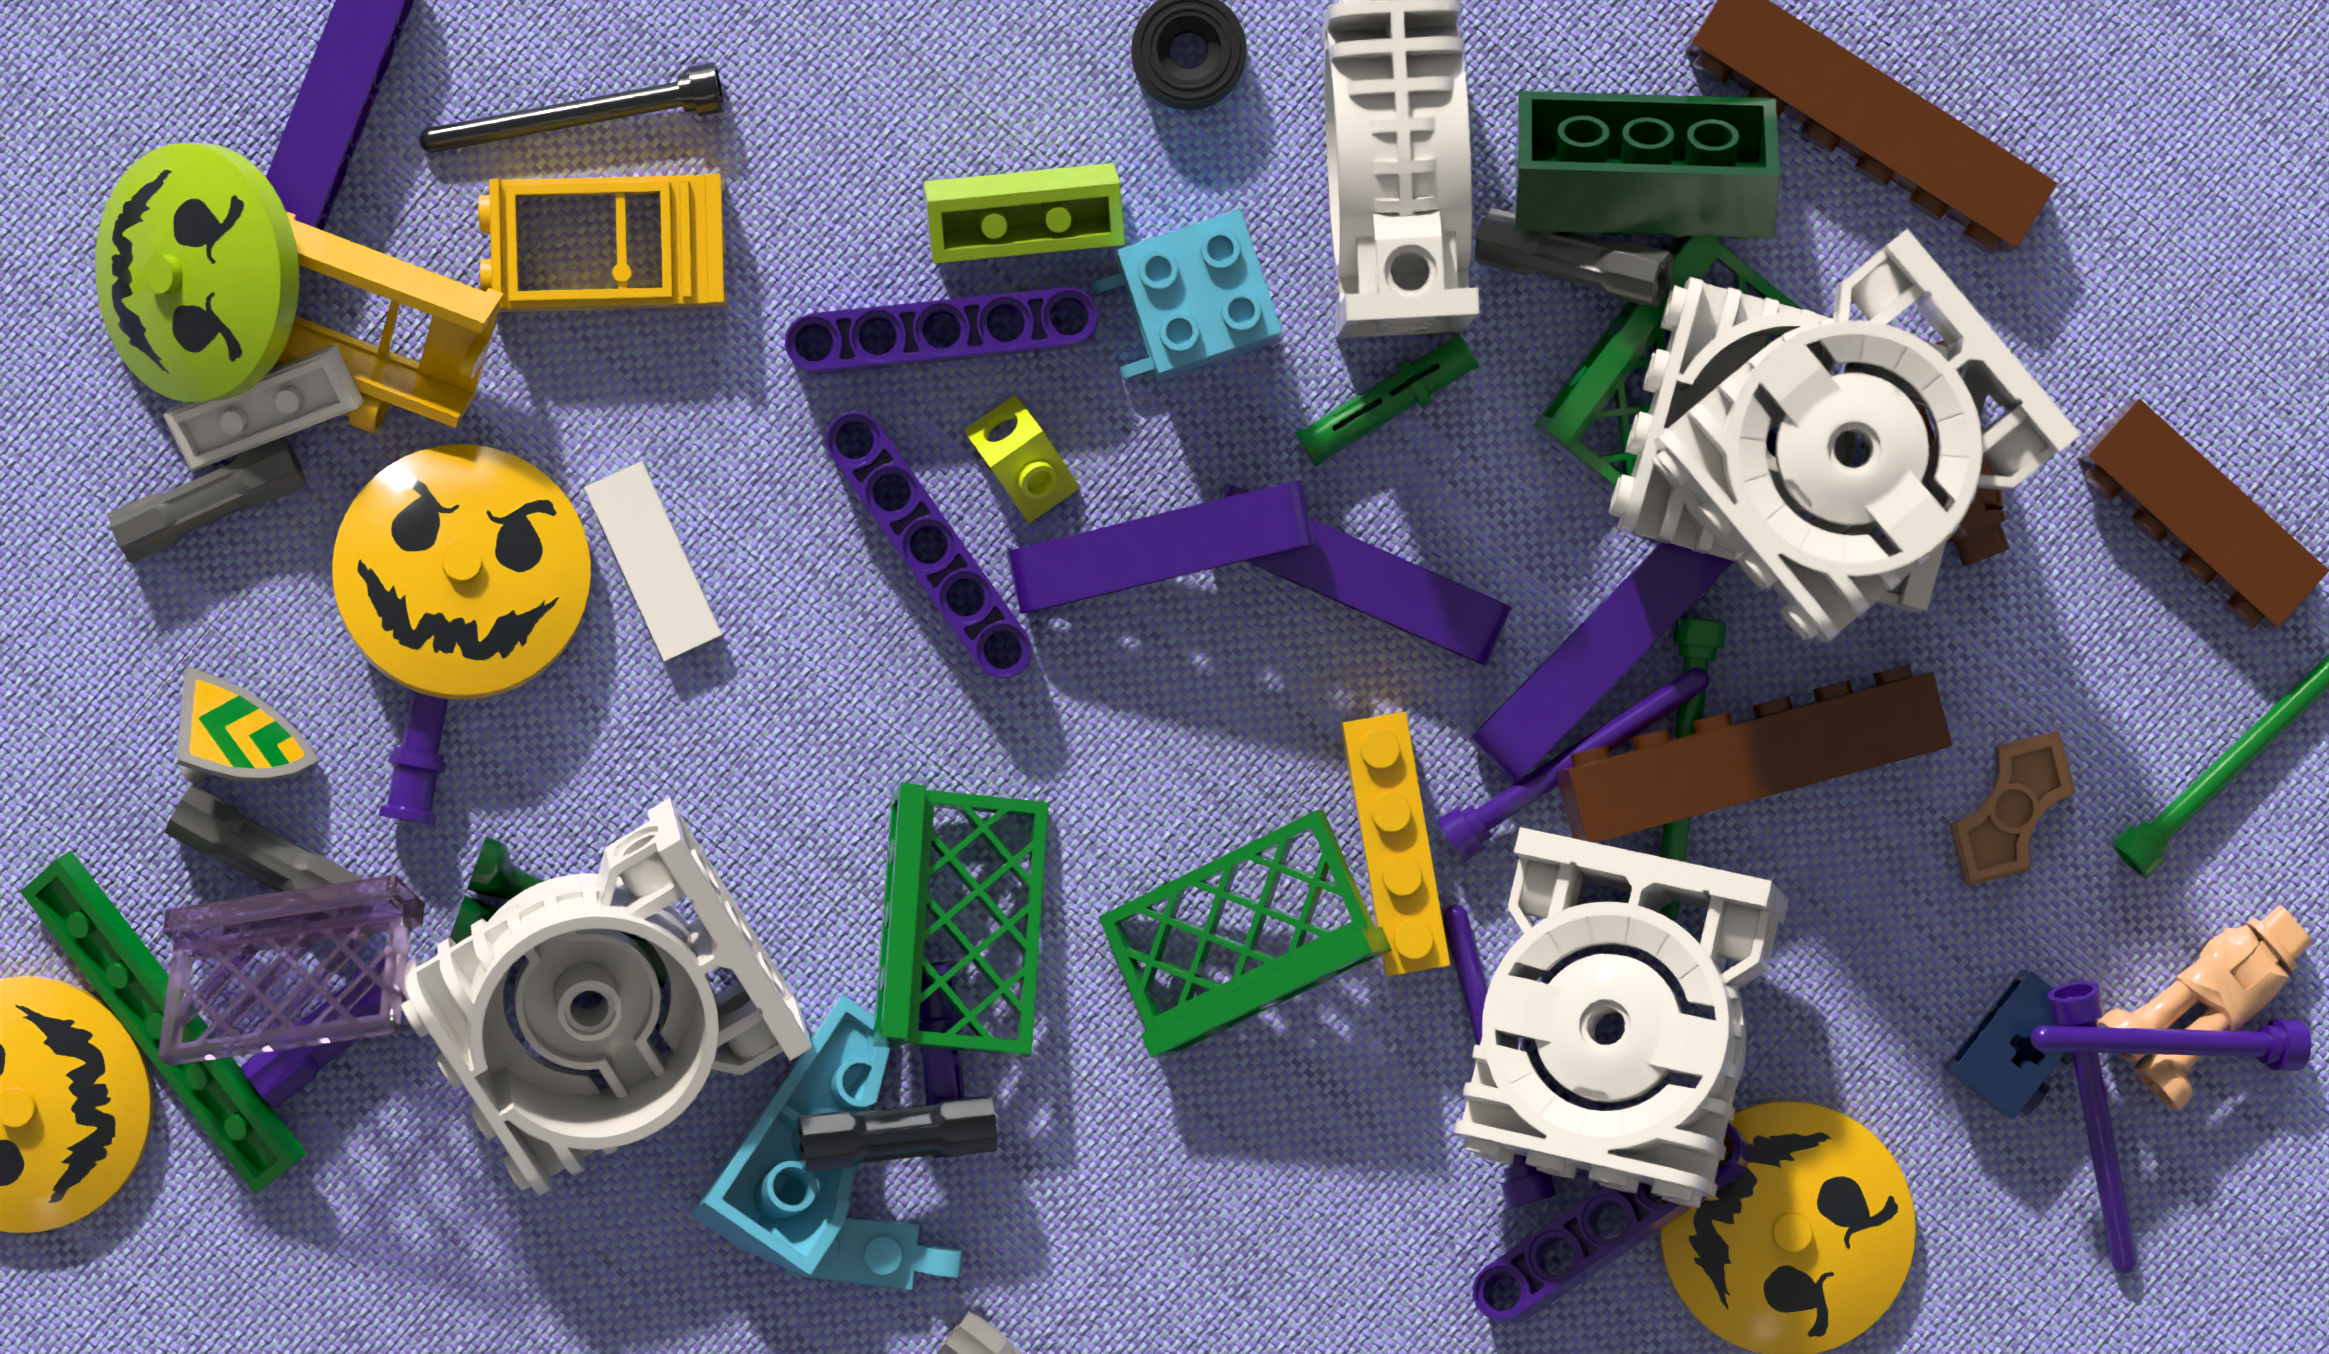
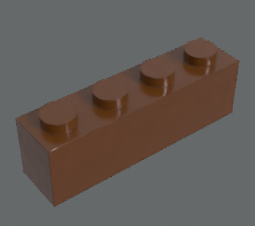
[2077,398,2329,629]

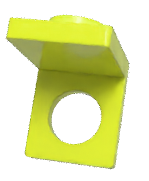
[964,395,1080,523]

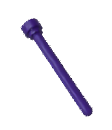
[1437,667,1710,862]
[1442,904,1556,1208]
[2048,981,2137,1274]
[2030,1019,2311,1071]

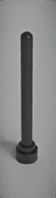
[419,62,725,153]

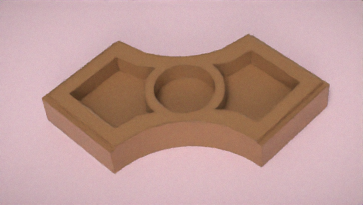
[1949,731,2075,886]

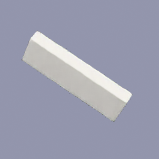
[163,344,364,472]
[584,461,723,662]

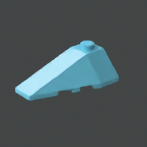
[689,994,890,1277]

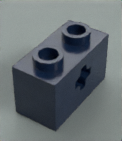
[1943,969,2073,1120]

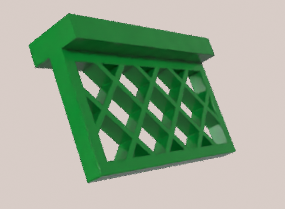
[1533,236,1802,487]
[873,783,1049,1057]
[1098,810,1392,1058]

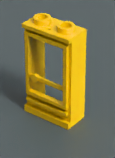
[478,174,728,312]
[277,212,504,428]

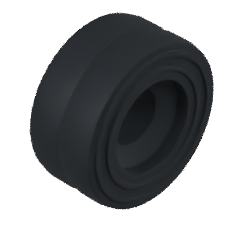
[1131,0,1247,110]

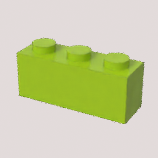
[923,163,1125,264]

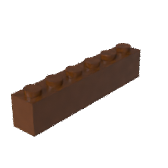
[1685,0,2058,255]
[1555,664,1953,843]

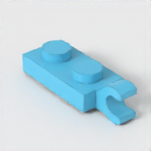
[785,1215,963,1290]

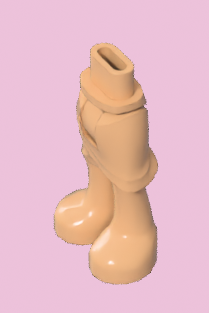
[2098,905,2313,1112]

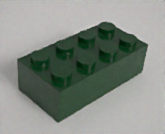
[1515,91,1780,239]

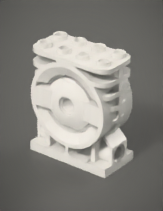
[1321,0,1479,339]
[1651,229,2081,643]
[1608,277,1988,613]
[399,798,812,1196]
[1454,827,1789,1208]

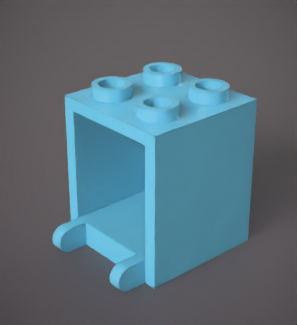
[1091,208,1282,383]

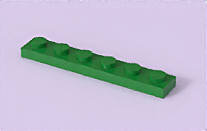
[20,851,307,1195]

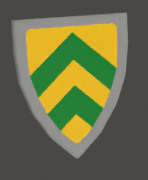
[176,666,320,784]

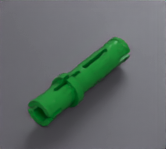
[1295,333,1479,467]

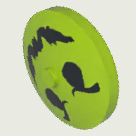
[95,143,299,402]

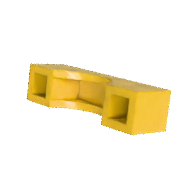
[1340,712,1450,977]

